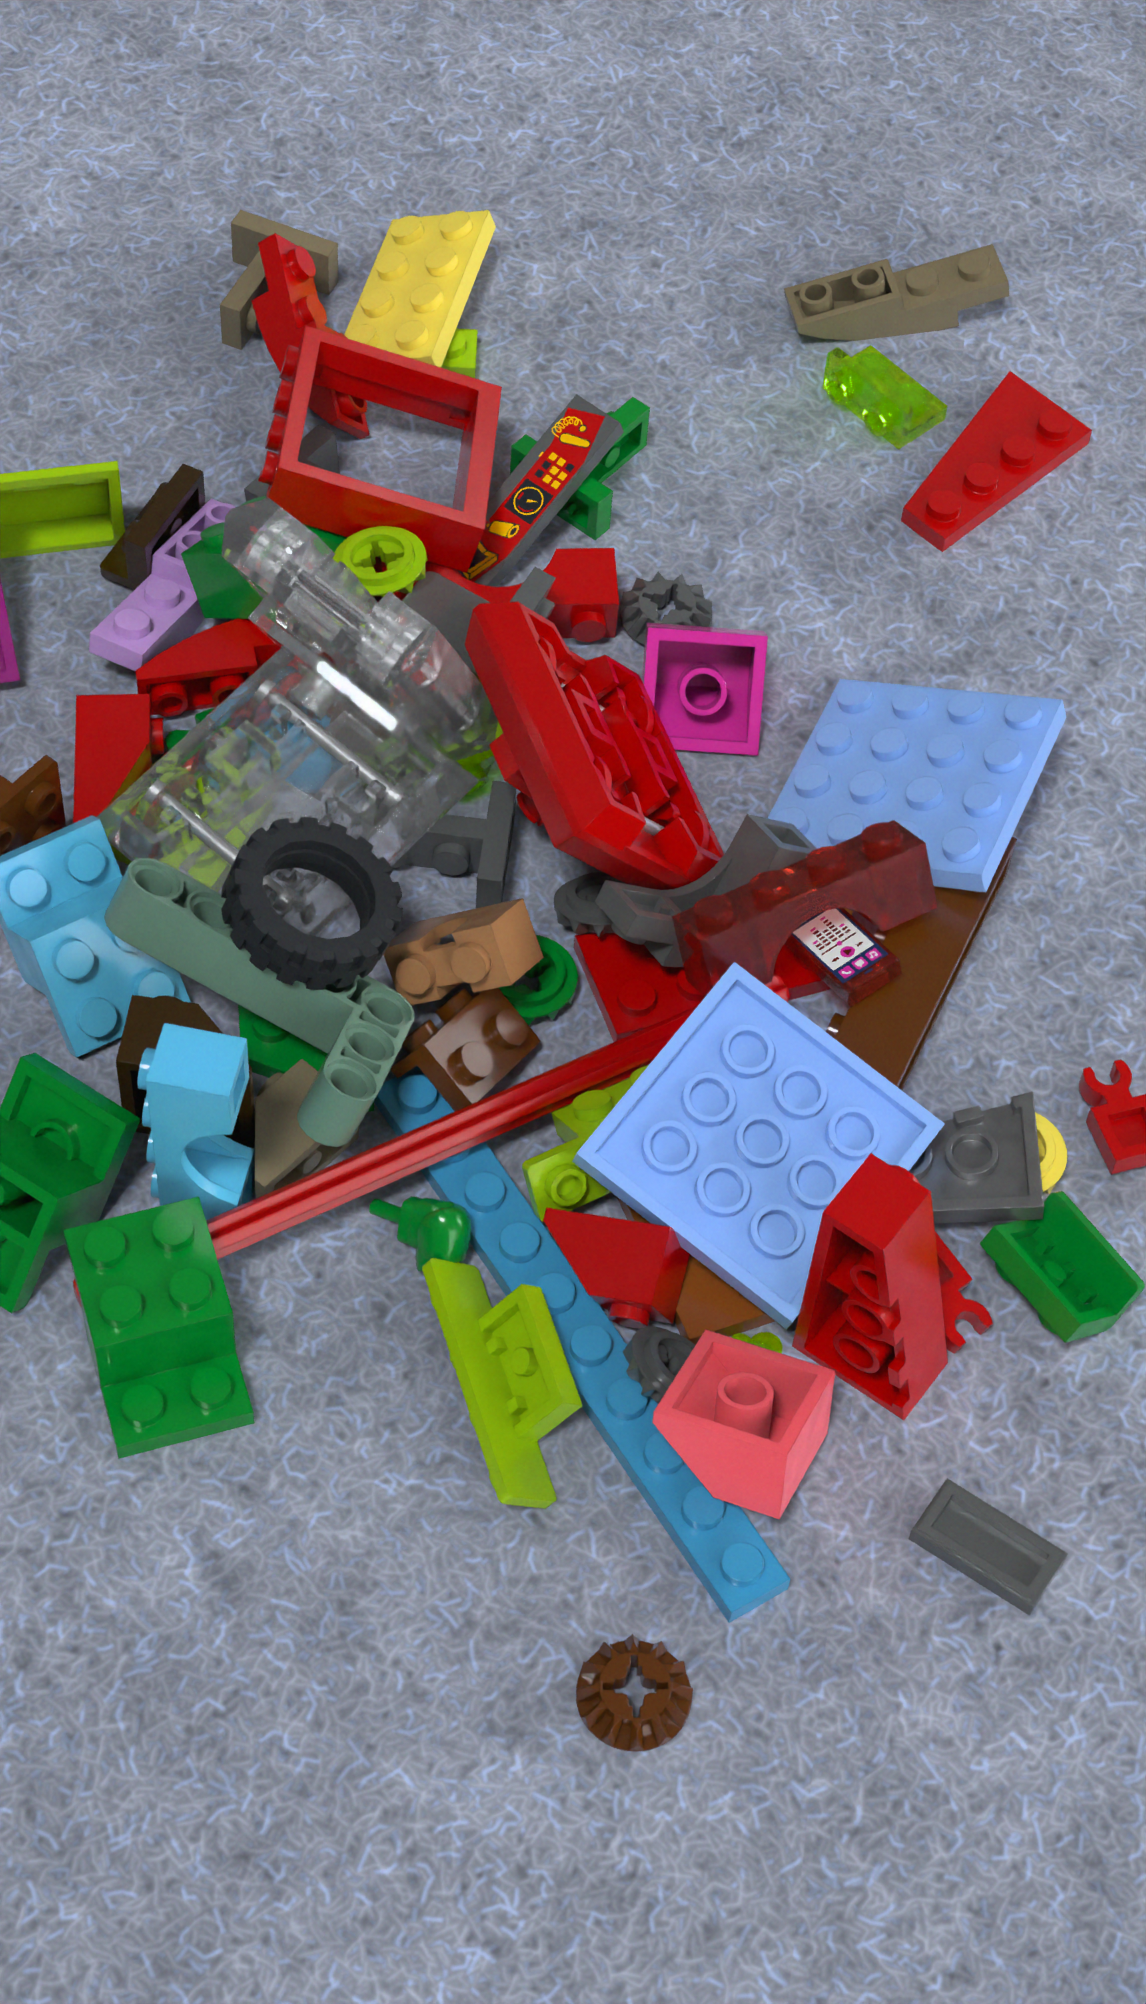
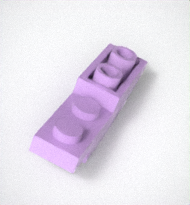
[89,498,239,671]

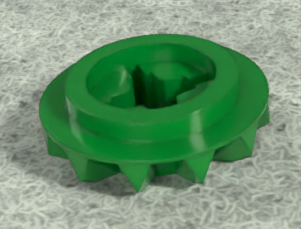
[499,935,578,1025]

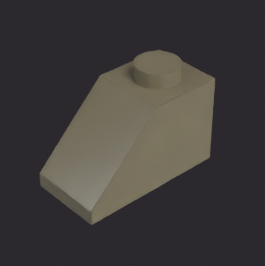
[255,1059,359,1198]

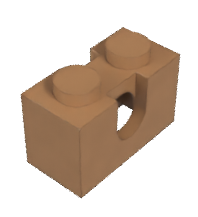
[383,898,544,1005]

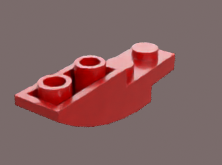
[251,233,370,439]
[135,607,369,716]

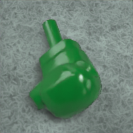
[369,1197,471,1272]

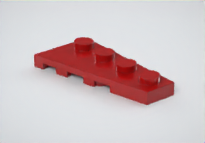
[901,371,1092,552]

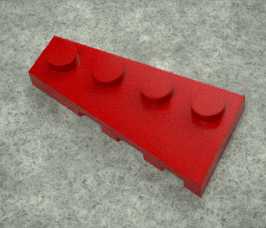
[573,923,852,1042]

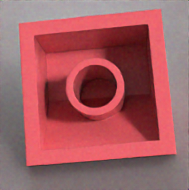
[652,1330,835,1520]

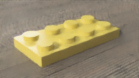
[344,210,496,368]

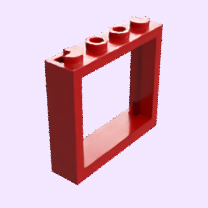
[258,326,502,573]

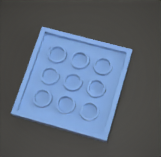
[768,679,1066,893]
[572,962,945,1330]

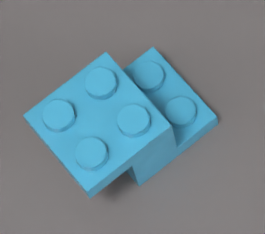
[0,815,191,1058]

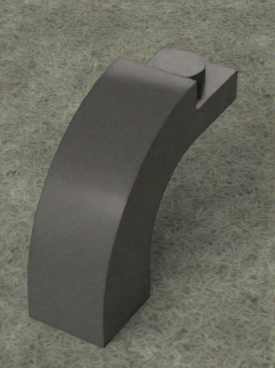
[595,814,825,967]

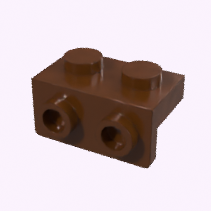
[390,988,541,1111]

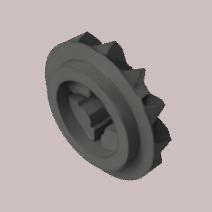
[620,571,712,646]
[554,872,626,938]
[623,1326,695,1404]

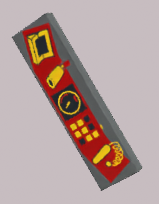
[453,394,624,587]

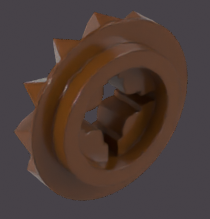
[576,1634,693,1752]

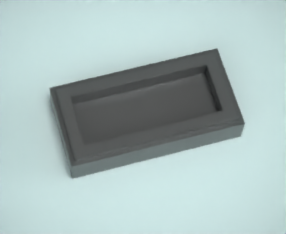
[909,1478,1068,1616]

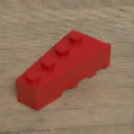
[792,1153,948,1420]

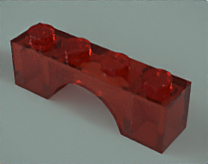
[672,820,937,997]

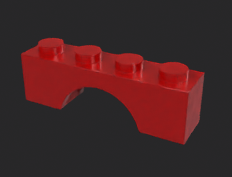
[381,548,619,645]

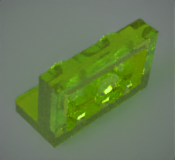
[822,345,948,450]

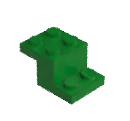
[0,1053,141,1314]
[63,1197,254,1459]

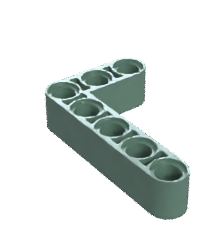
[104,858,415,1147]

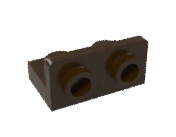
[100,464,205,590]

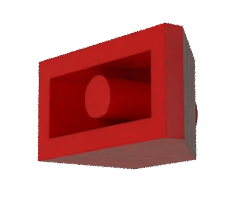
[543,1208,690,1329]

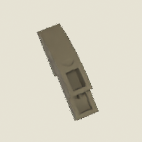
[784,244,1009,341]

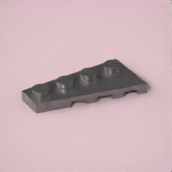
[909,1091,1044,1223]

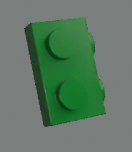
[980,1191,1145,1343]

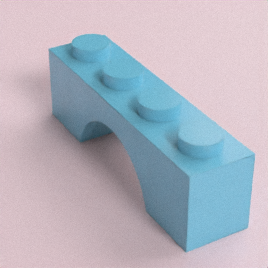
[137,1023,255,1220]

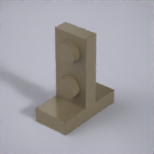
[220,210,338,350]

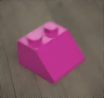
[642,623,768,756]

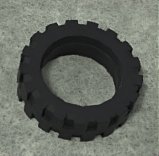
[221,817,403,990]

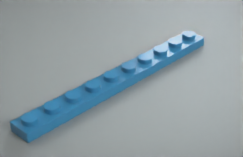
[374,1066,790,1623]

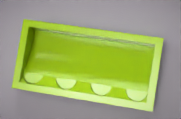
[0,461,125,559]

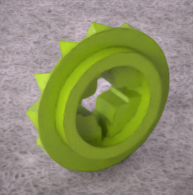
[331,526,428,604]

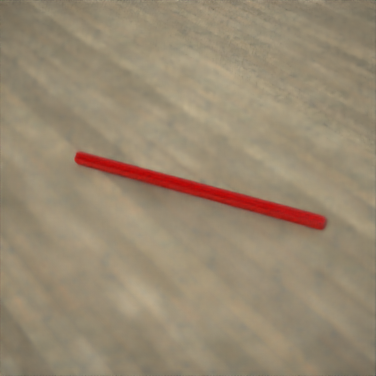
[73,974,790,1308]

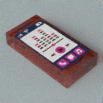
[773,889,902,1007]

